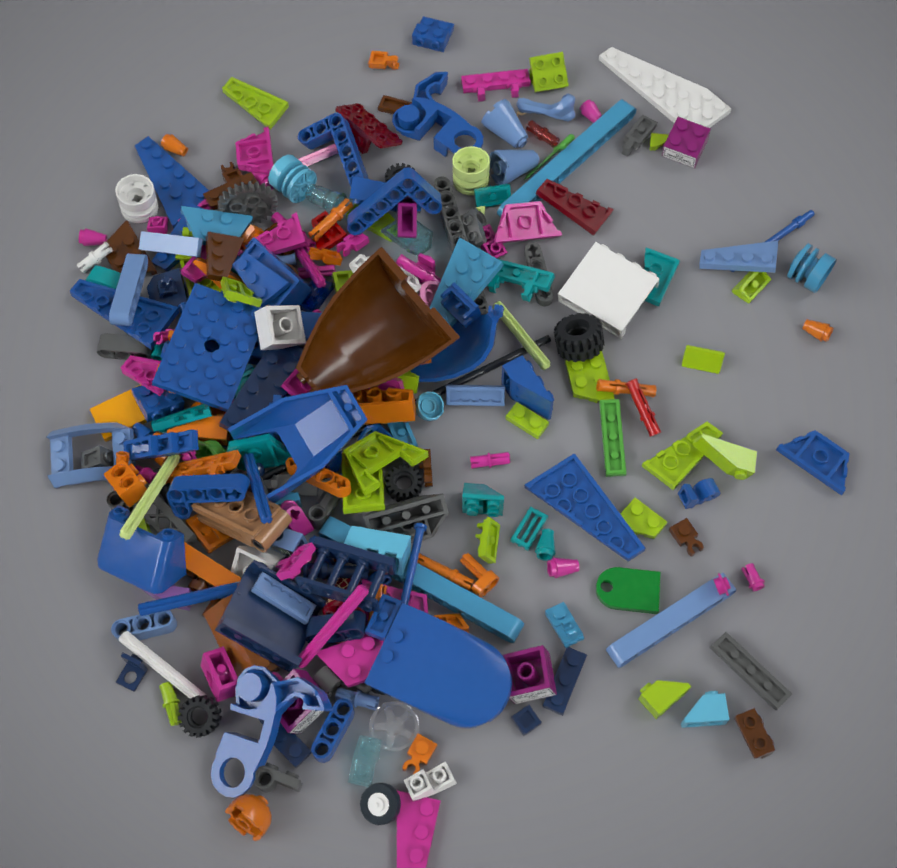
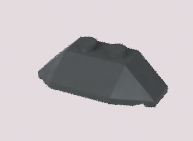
[363,493,449,543]

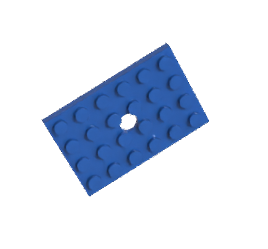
[152,283,261,412]

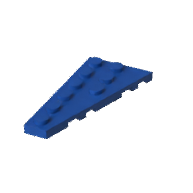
[135,136,209,229]
[524,453,646,561]

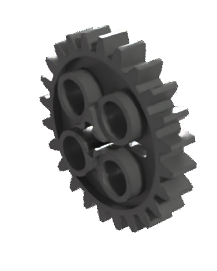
[218,181,278,223]

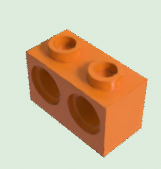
[103,459,147,508]

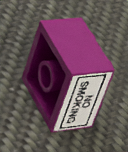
[662,117,711,168]
[503,645,557,704]
[280,669,331,734]

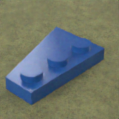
[232,252,292,308]

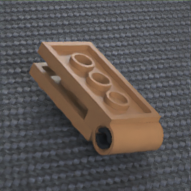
[192,491,292,553]

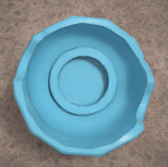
[415,391,444,421]

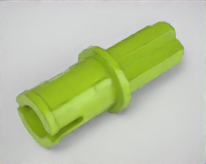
[159,682,182,726]

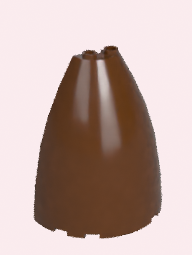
[296,247,460,393]

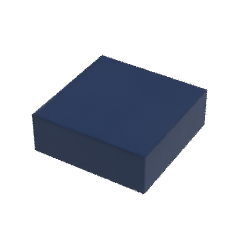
[511,705,542,736]

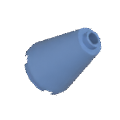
[481,99,528,148]
[489,150,539,185]

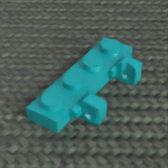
[487,259,555,302]

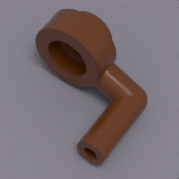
[187,578,221,618]

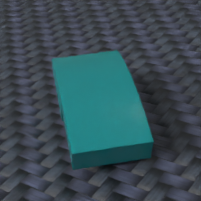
[86,265,121,289]

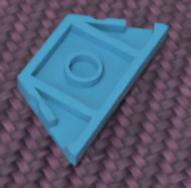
[181,206,253,245]

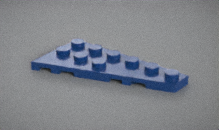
[70,279,179,350]

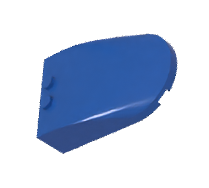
[364,603,512,729]

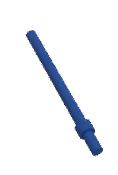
[730,210,815,272]

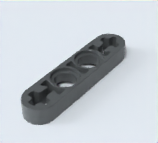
[524,242,553,306]

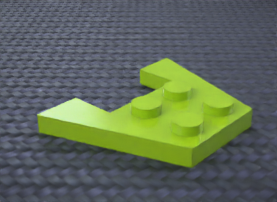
[343,431,429,497]

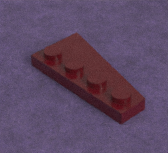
[535,179,614,236]

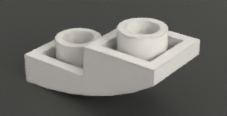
[404,761,457,801]

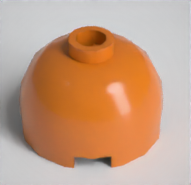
[225,794,272,841]

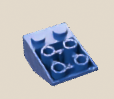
[501,355,554,420]

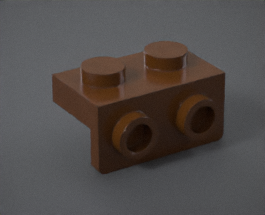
[734,708,775,759]

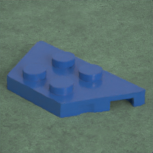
[776,430,850,496]

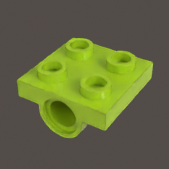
[529,52,569,93]

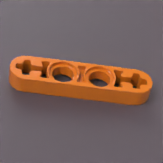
[285,457,352,498]

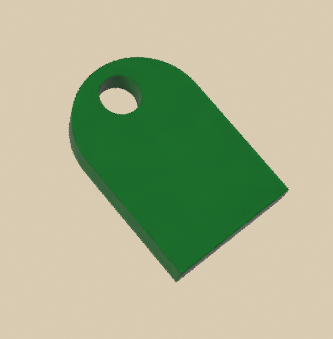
[596,567,661,614]

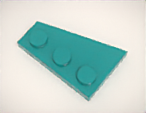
[151,404,212,432]

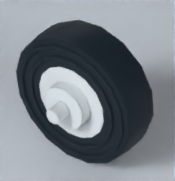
[360,782,401,825]

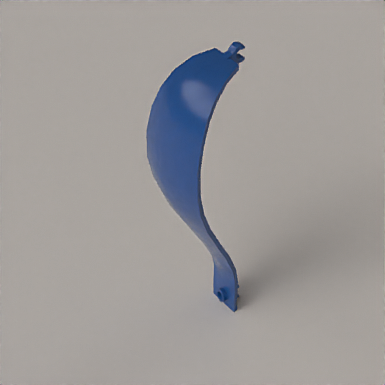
[301,304,504,382]

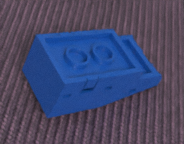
[232,237,313,306]

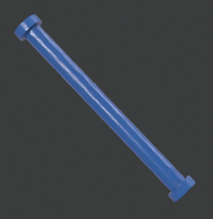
[400,523,427,605]

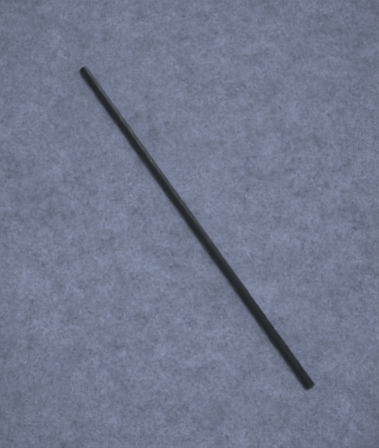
[262,335,551,480]

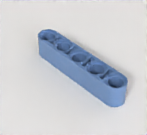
[109,253,148,326]

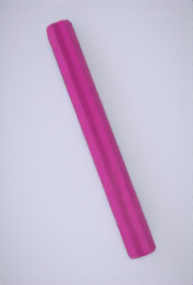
[298,585,369,668]

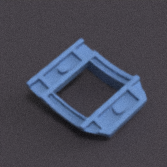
[46,422,136,489]

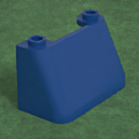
[97,505,186,594]

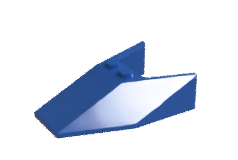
[227,385,367,503]

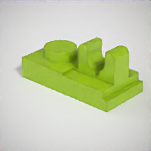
[475,517,500,564]

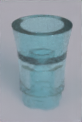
[305,184,347,213]

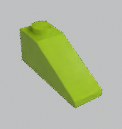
[693,434,757,480]

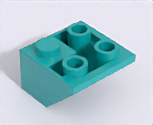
[462,483,504,517]

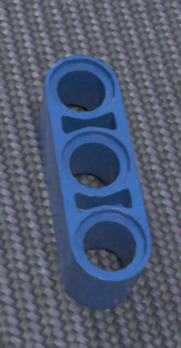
[311,698,355,763]

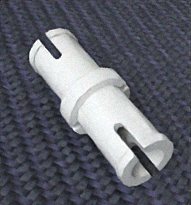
[77,242,113,273]

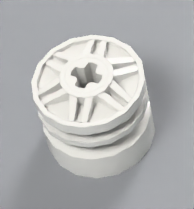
[115,174,158,223]

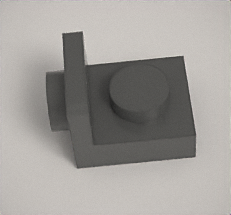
[81,445,114,469]

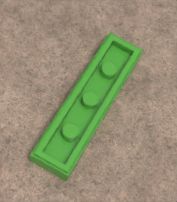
[599,399,626,477]

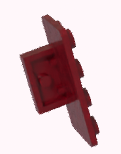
[335,103,403,154]

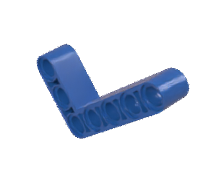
[298,113,369,186]
[347,167,442,235]

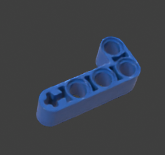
[167,474,250,519]

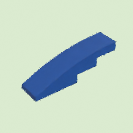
[123,429,199,461]

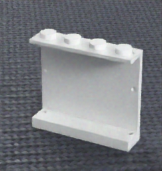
[558,242,659,339]

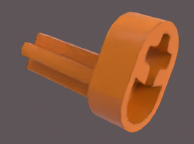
[459,553,500,598]

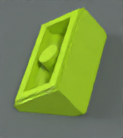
[731,271,772,303]
[682,345,725,374]

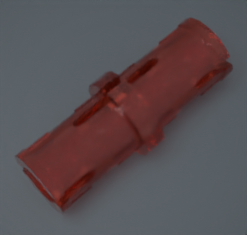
[526,120,560,148]

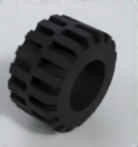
[554,313,605,362]

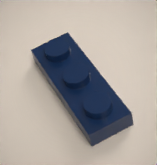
[543,647,587,716]

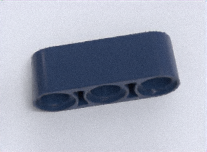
[305,610,367,644]

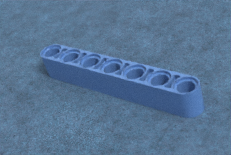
[606,573,737,668]

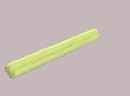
[493,301,550,370]

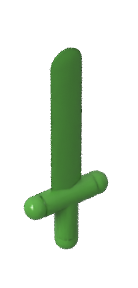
[523,134,575,181]

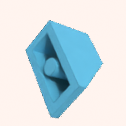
[681,691,729,728]

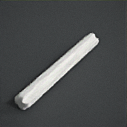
[119,631,208,699]

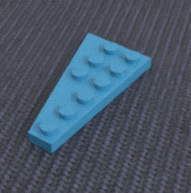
[429,237,503,327]

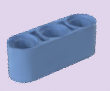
[111,610,177,643]

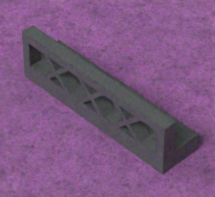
[133,484,198,545]

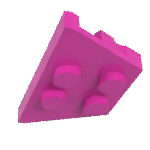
[235,127,274,174]
[494,201,562,244]
[317,635,384,688]

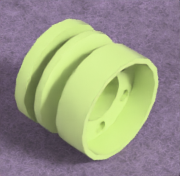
[452,146,490,195]

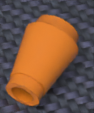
[161,134,188,157]
[802,319,833,342]

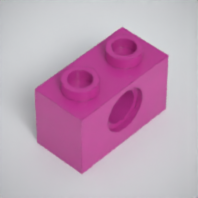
[201,646,238,702]

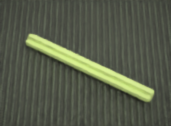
[119,454,180,540]

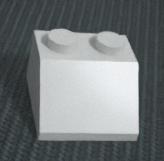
[254,305,306,350]

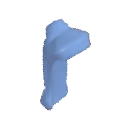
[516,93,576,122]

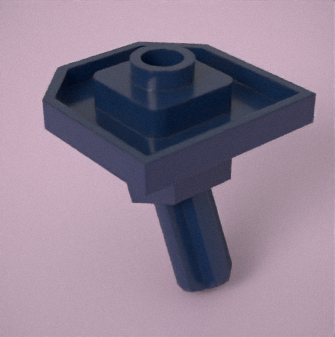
[147,268,188,307]

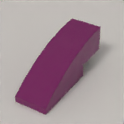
[397,196,417,238]

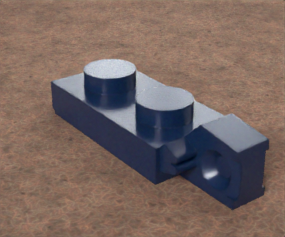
[258,719,312,768]

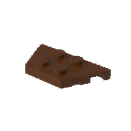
[105,220,158,275]

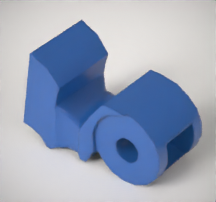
[678,478,721,509]

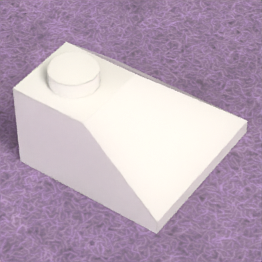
[231,546,285,577]

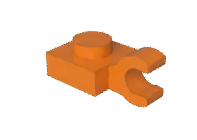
[368,51,400,70]
[240,224,264,251]

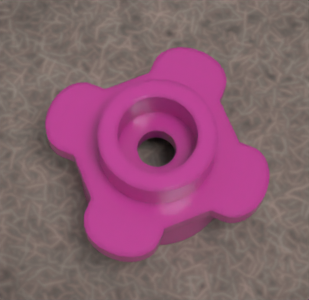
[713,573,731,596]

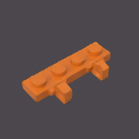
[165,450,241,485]

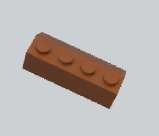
[204,594,280,677]

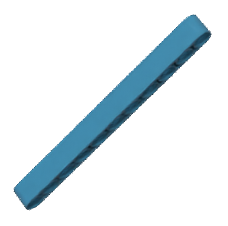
[497,99,637,217]
[318,516,525,643]

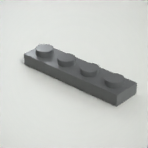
[710,632,792,710]

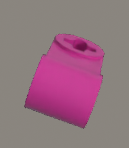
[280,500,314,536]

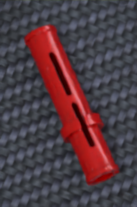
[625,378,661,437]

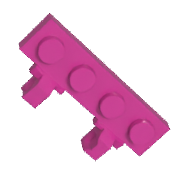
[461,69,530,102]

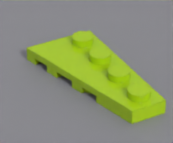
[222,77,289,130]
[642,421,723,491]

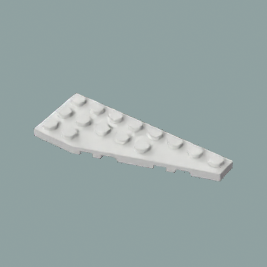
[599,47,732,128]

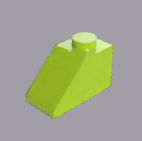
[638,680,691,720]

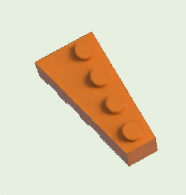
[352,387,416,425]

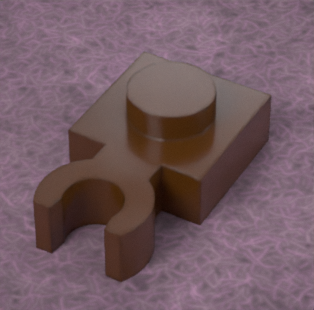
[221,162,243,183]
[419,449,433,487]
[669,518,704,557]

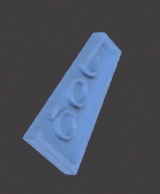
[699,241,778,273]

